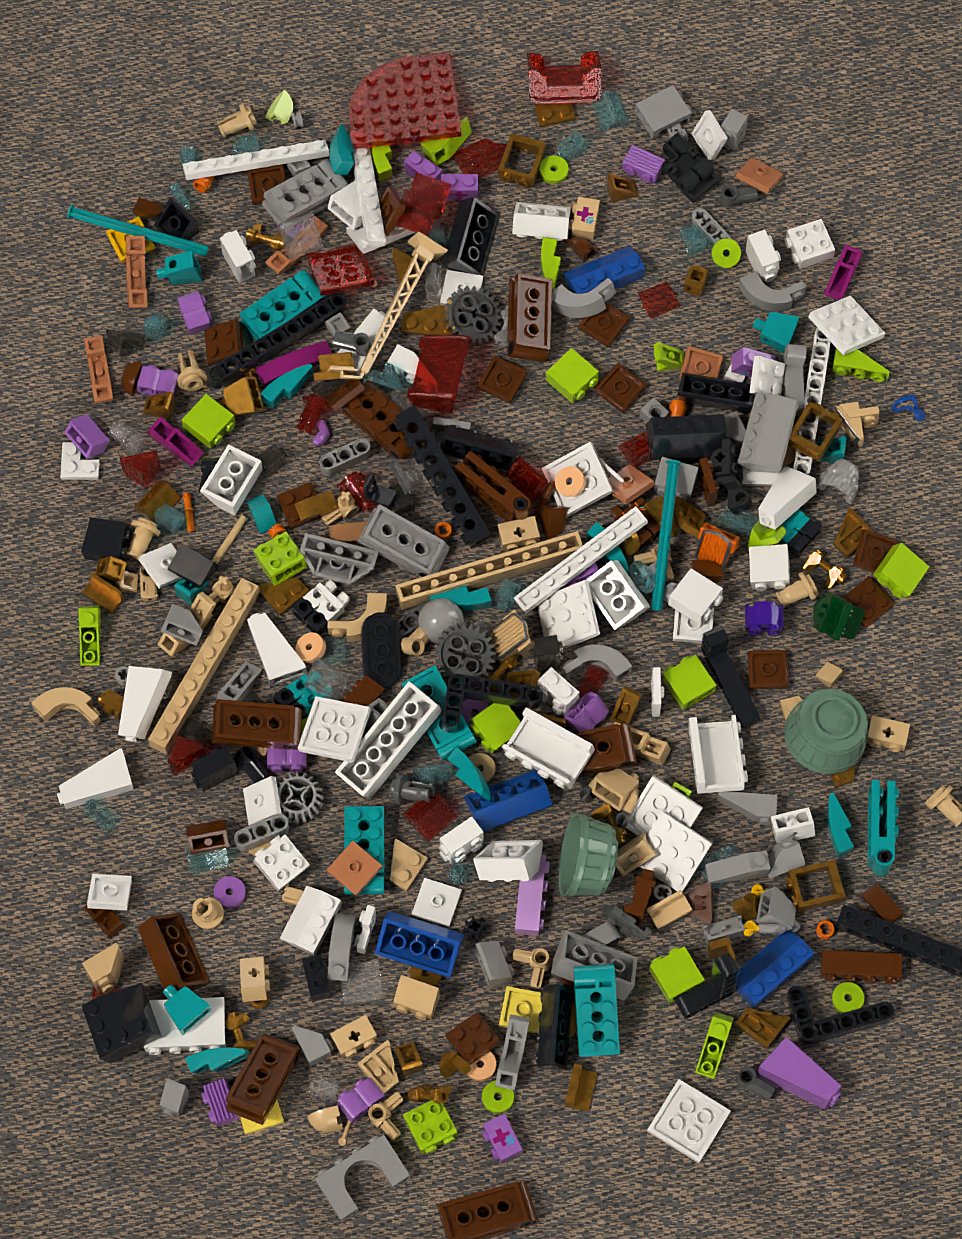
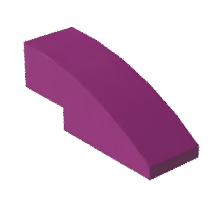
[824,245,863,300]
[146,416,204,467]

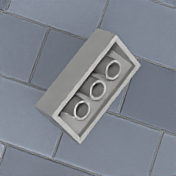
[738,393,799,473]
[551,930,638,1001]

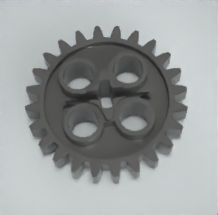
[443,286,502,346]
[434,622,497,684]

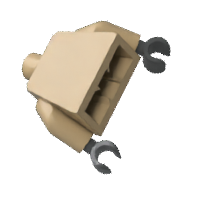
[579,769,639,828]

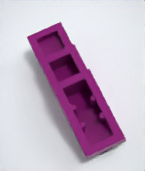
[256,341,333,385]

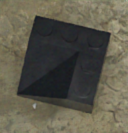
[82,983,162,1063]

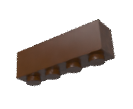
[820,950,902,985]

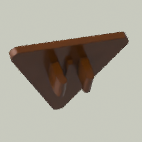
[685,881,712,925]

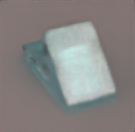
[679,225,707,256]
[363,363,403,392]
[413,763,453,793]

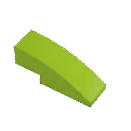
[371,122,393,182]
[541,237,561,291]

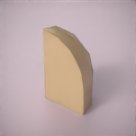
[307,1106,343,1132]

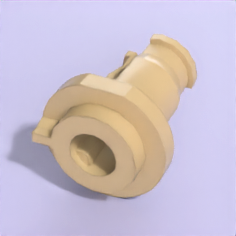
[217,104,257,138]
[177,350,207,391]
[127,518,161,559]
[776,572,819,608]
[925,785,962,827]
[192,897,224,929]

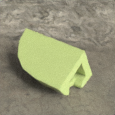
[265,90,293,124]

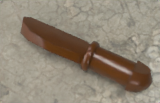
[532,481,556,520]

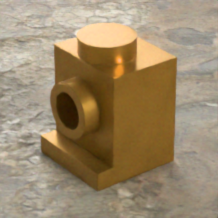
[683,265,708,297]
[97,689,124,721]

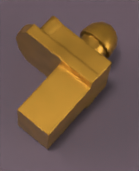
[733,893,759,921]
[438,1050,472,1078]

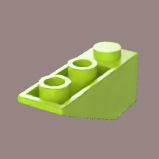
[420,117,472,166]
[832,348,890,382]
[78,605,101,666]
[695,1011,734,1079]

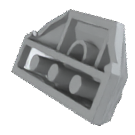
[300,533,379,585]

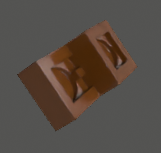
[861,883,904,923]
[84,905,125,939]

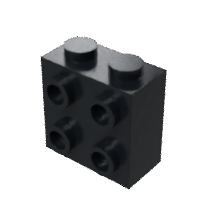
[81,517,132,561]
[190,746,238,792]

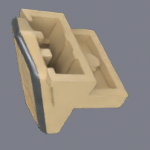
[829,402,879,447]
[486,609,534,661]

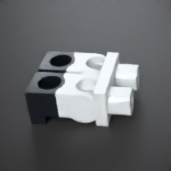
[292,580,349,635]

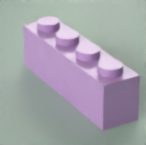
[515,854,550,936]

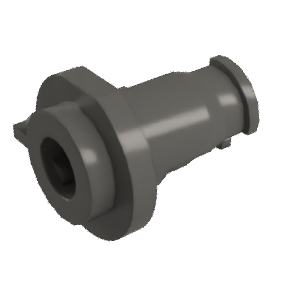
[391,773,435,805]

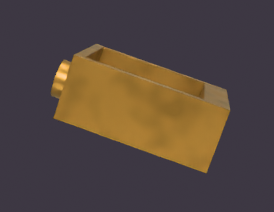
[498,133,546,188]
[788,401,843,462]
[785,860,846,912]

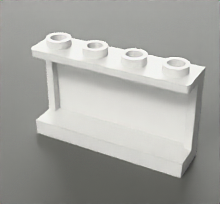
[502,707,595,789]
[688,715,748,794]
[144,997,226,1055]

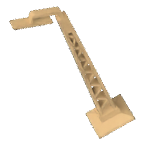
[327,231,448,380]

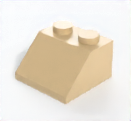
[82,943,125,995]
[393,975,440,1021]

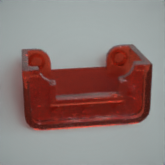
[527,51,601,104]
[406,334,470,415]

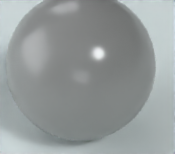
[418,598,464,644]

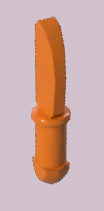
[182,492,195,532]

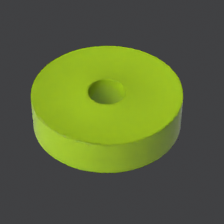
[539,155,568,184]
[711,238,741,268]
[832,982,864,1013]
[482,1081,514,1114]

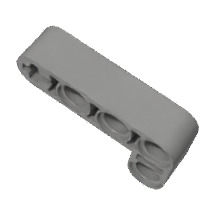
[781,344,806,417]

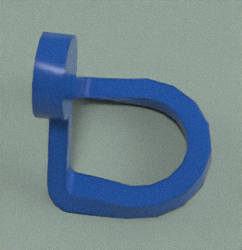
[891,394,925,422]

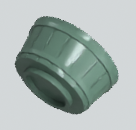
[784,689,868,774]
[558,812,618,897]

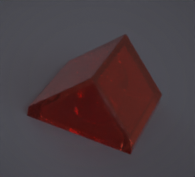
[618,431,650,468]
[120,450,161,489]
[505,456,548,506]
[167,736,207,775]
[402,792,457,843]

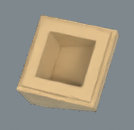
[115,571,138,593]
[815,662,843,688]

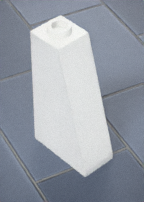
[338,309,389,384]
[758,465,817,530]
[247,613,307,686]
[118,666,172,742]
[57,749,134,809]

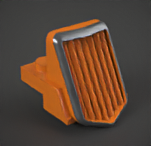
[695,522,741,570]

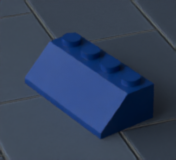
[562,246,645,294]
[463,769,552,831]
[375,911,465,978]
[735,931,814,1009]

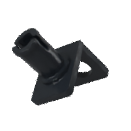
[363,474,397,510]

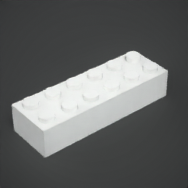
[335,682,443,800]

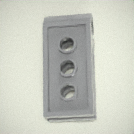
[262,159,349,231]
[357,504,450,577]

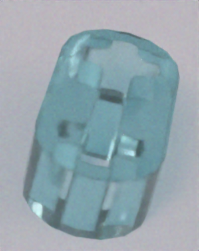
[168,182,192,213]
[629,561,655,594]
[84,799,116,831]

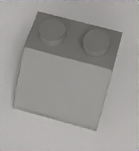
[654,457,698,502]
[476,941,514,990]

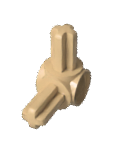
[322,491,359,526]
[634,545,674,582]
[208,576,235,604]
[513,948,552,989]
[368,1092,403,1140]

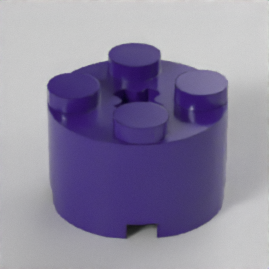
[745,601,784,636]

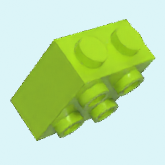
[546,348,599,404]
[181,394,236,449]
[253,532,307,586]
[873,543,929,599]
[662,654,717,711]
[469,703,521,754]
[649,946,705,1004]
[403,1100,458,1154]

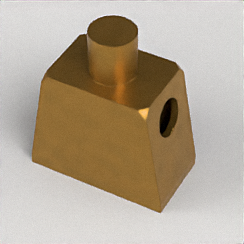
[219,377,265,415]

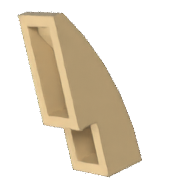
[614,722,671,766]

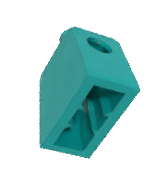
[156,250,202,285]
[752,312,799,354]
[163,984,211,1035]

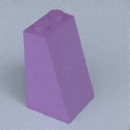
[757,1037,841,1109]

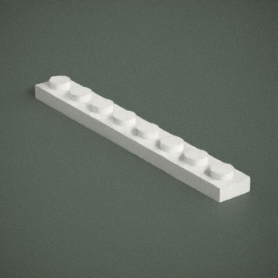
[349,132,386,246]
[183,140,329,180]
[514,506,648,614]

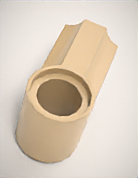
[400,627,429,656]

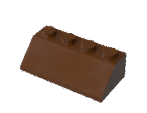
[138,913,211,991]

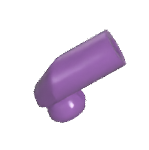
[312,420,330,446]

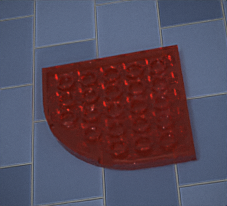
[349,51,462,149]

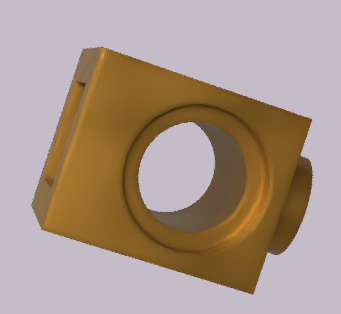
[95,556,126,583]

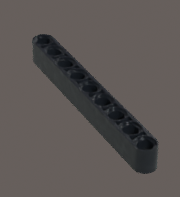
[208,293,347,389]

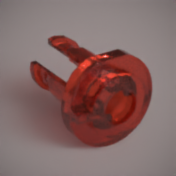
[295,393,331,436]
[336,471,377,513]

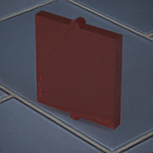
[638,281,680,319]

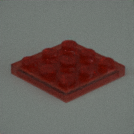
[306,244,374,296]

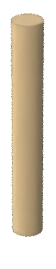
[211,515,248,564]

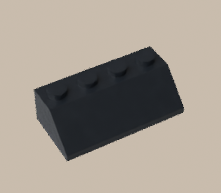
[442,197,500,276]
[677,372,755,414]
[646,414,727,461]
[440,425,519,471]
[535,984,573,1070]

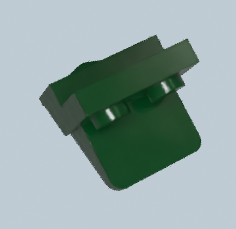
[813,591,865,641]

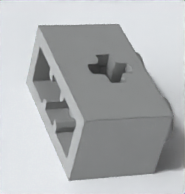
[721,109,748,151]

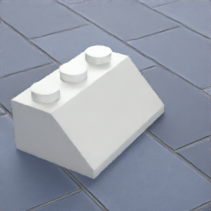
[512,202,571,241]
[200,445,263,516]
[586,560,651,630]
[473,840,543,882]
[280,886,342,956]

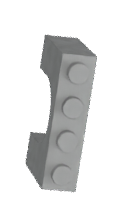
[315,1135,410,1223]

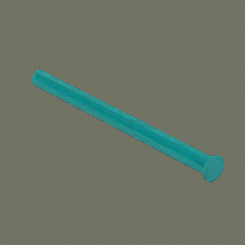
[67,204,209,256]
[651,460,681,611]

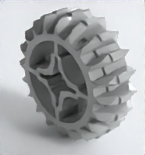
[276,771,324,824]

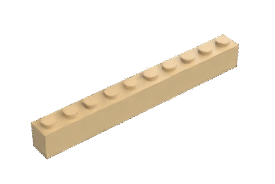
[395,531,583,610]
[148,578,260,755]

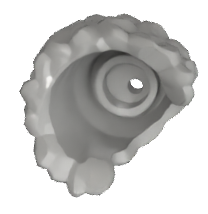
[816,459,859,504]

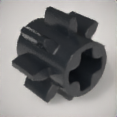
[463,916,487,942]

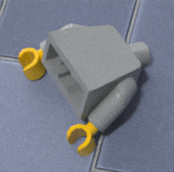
[744,884,800,936]

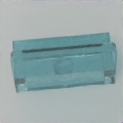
[592,90,629,132]
[719,505,759,537]
[186,846,230,874]

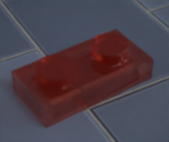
[576,664,607,700]

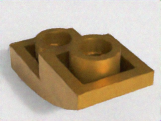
[294,492,339,522]

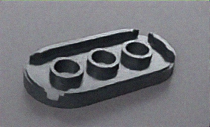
[361,612,402,689]

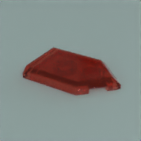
[453,138,507,178]

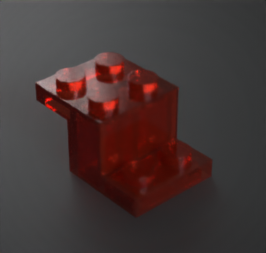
[396,173,452,236]

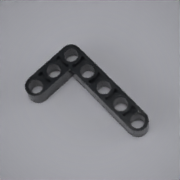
[701,625,760,728]
[441,674,543,733]
[675,953,740,1019]
[786,986,894,1045]

